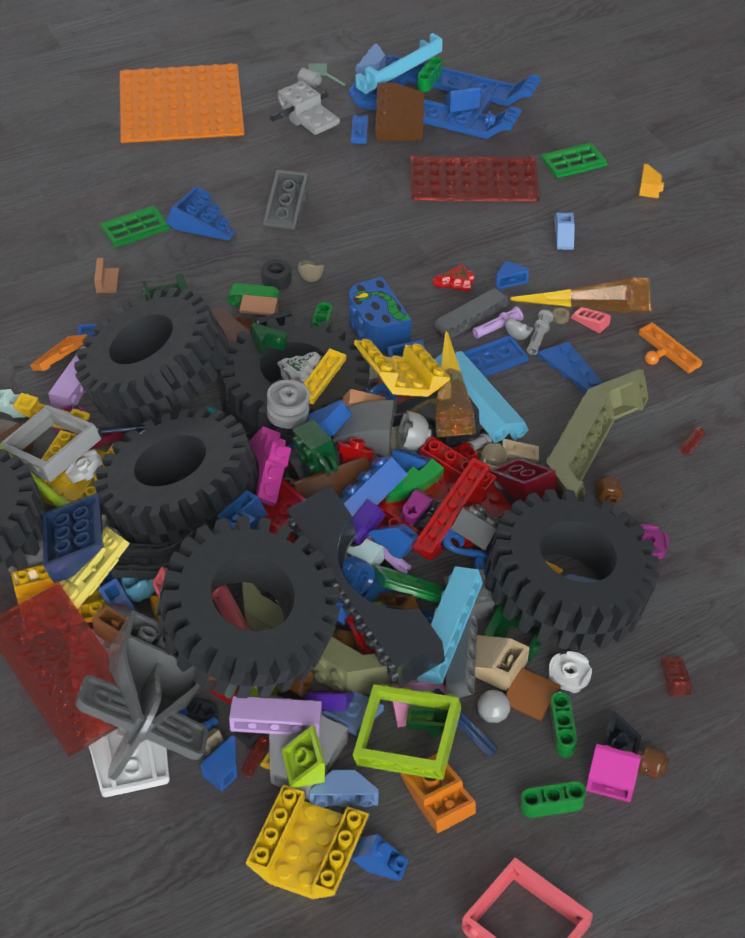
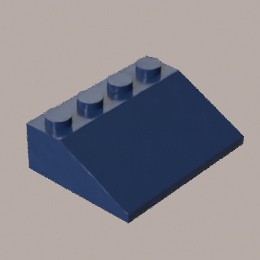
[42,492,104,583]

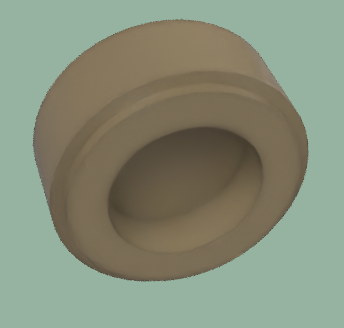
[552,308,570,324]

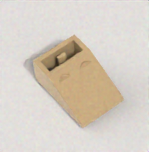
[475,635,529,692]

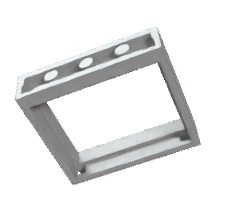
[0,405,101,482]

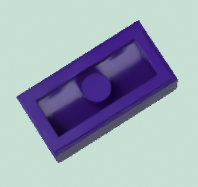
[352,500,385,545]
[305,690,354,711]

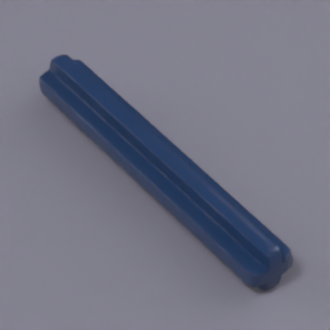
[433,688,498,757]

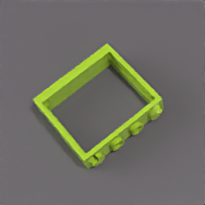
[353,684,461,780]

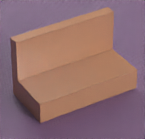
[94,258,119,293]
[239,295,279,315]

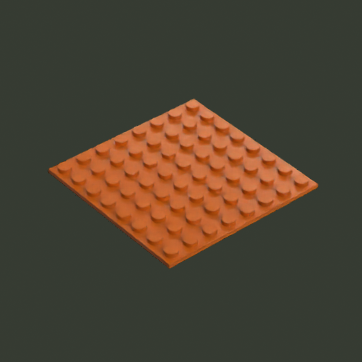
[120,63,245,143]

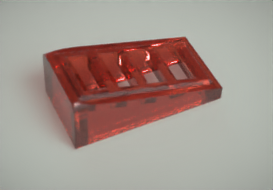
[661,657,693,696]

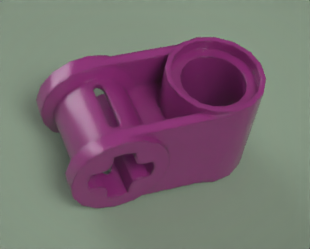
[400,489,434,526]

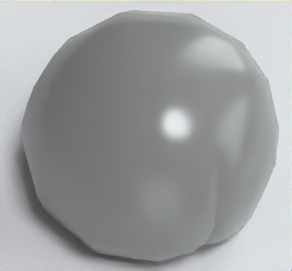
[505,318,533,340]
[477,690,510,723]

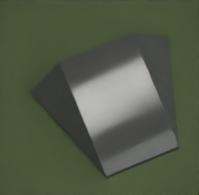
[333,399,398,457]

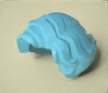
[121,578,156,602]

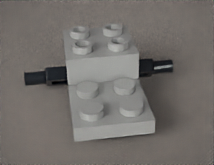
[270,81,340,135]

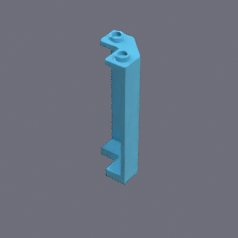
[356,33,442,94]
[434,351,529,444]

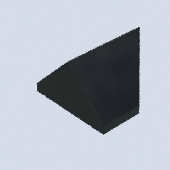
[604,711,642,754]

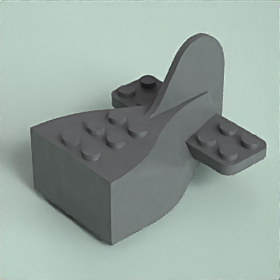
[76,610,208,780]

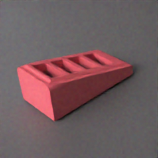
[571,307,611,334]

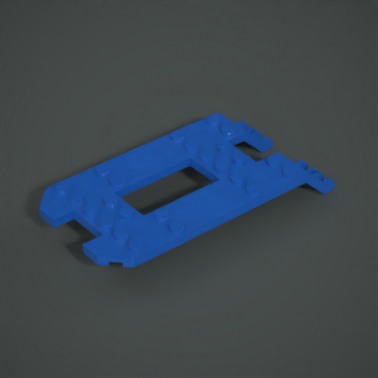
[349,55,541,139]

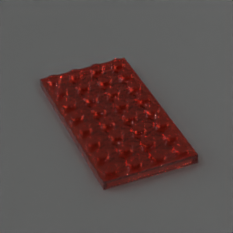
[410,156,540,201]
[0,583,119,757]

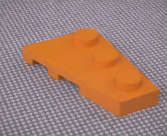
[30,334,88,372]

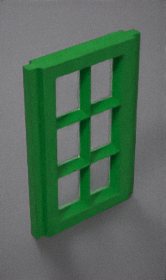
[540,142,608,178]
[99,206,170,248]
[372,564,445,604]

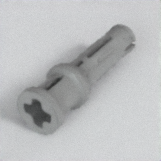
[527,310,554,355]

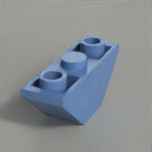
[355,44,385,76]
[554,213,575,250]
[310,770,378,808]

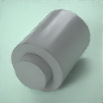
[298,68,322,87]

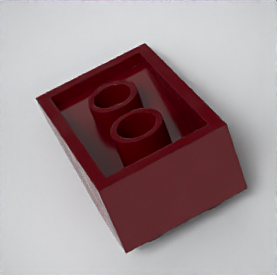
[489,458,558,503]

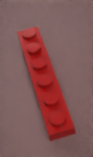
[413,458,490,558]

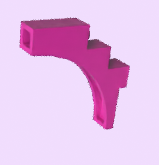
[249,426,291,506]

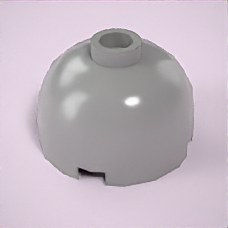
[398,411,431,451]

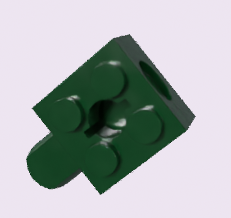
[293,419,338,477]

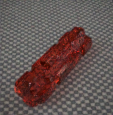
[680,427,706,455]
[241,736,269,777]

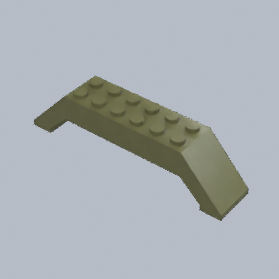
[546,369,649,502]
[242,582,397,695]

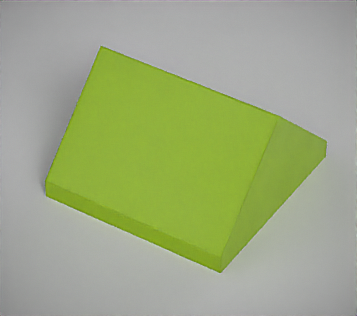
[281,725,325,788]

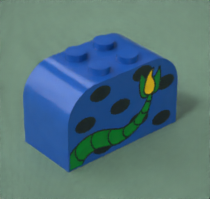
[349,276,411,353]

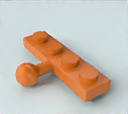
[639,322,702,374]

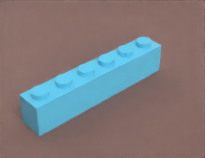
[417,566,483,685]

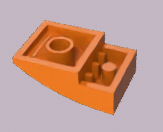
[400,754,476,834]

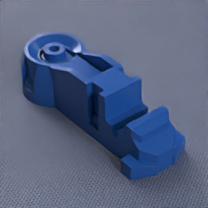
[336,556,375,625]

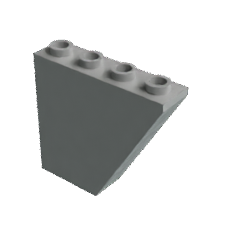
[269,694,348,801]

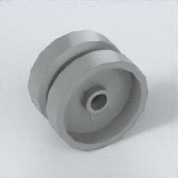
[267,380,310,429]

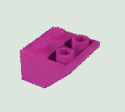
[586,744,641,802]

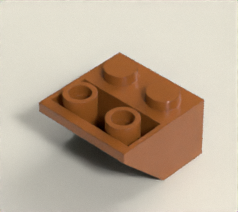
[92,604,132,644]

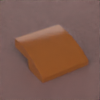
[506,668,561,723]

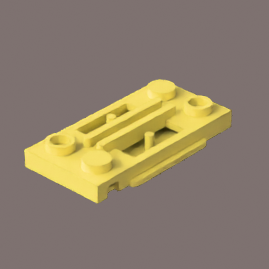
[54,527,130,610]

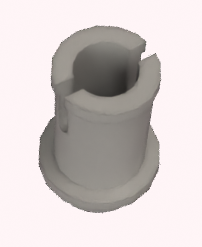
[467,433,492,451]

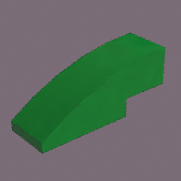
[386,459,444,503]

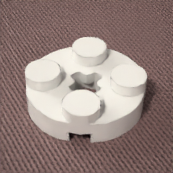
[65,450,103,483]
[548,651,592,693]

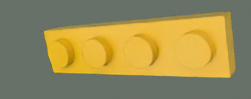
[303,349,346,405]

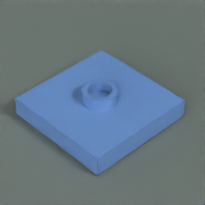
[322,692,384,736]

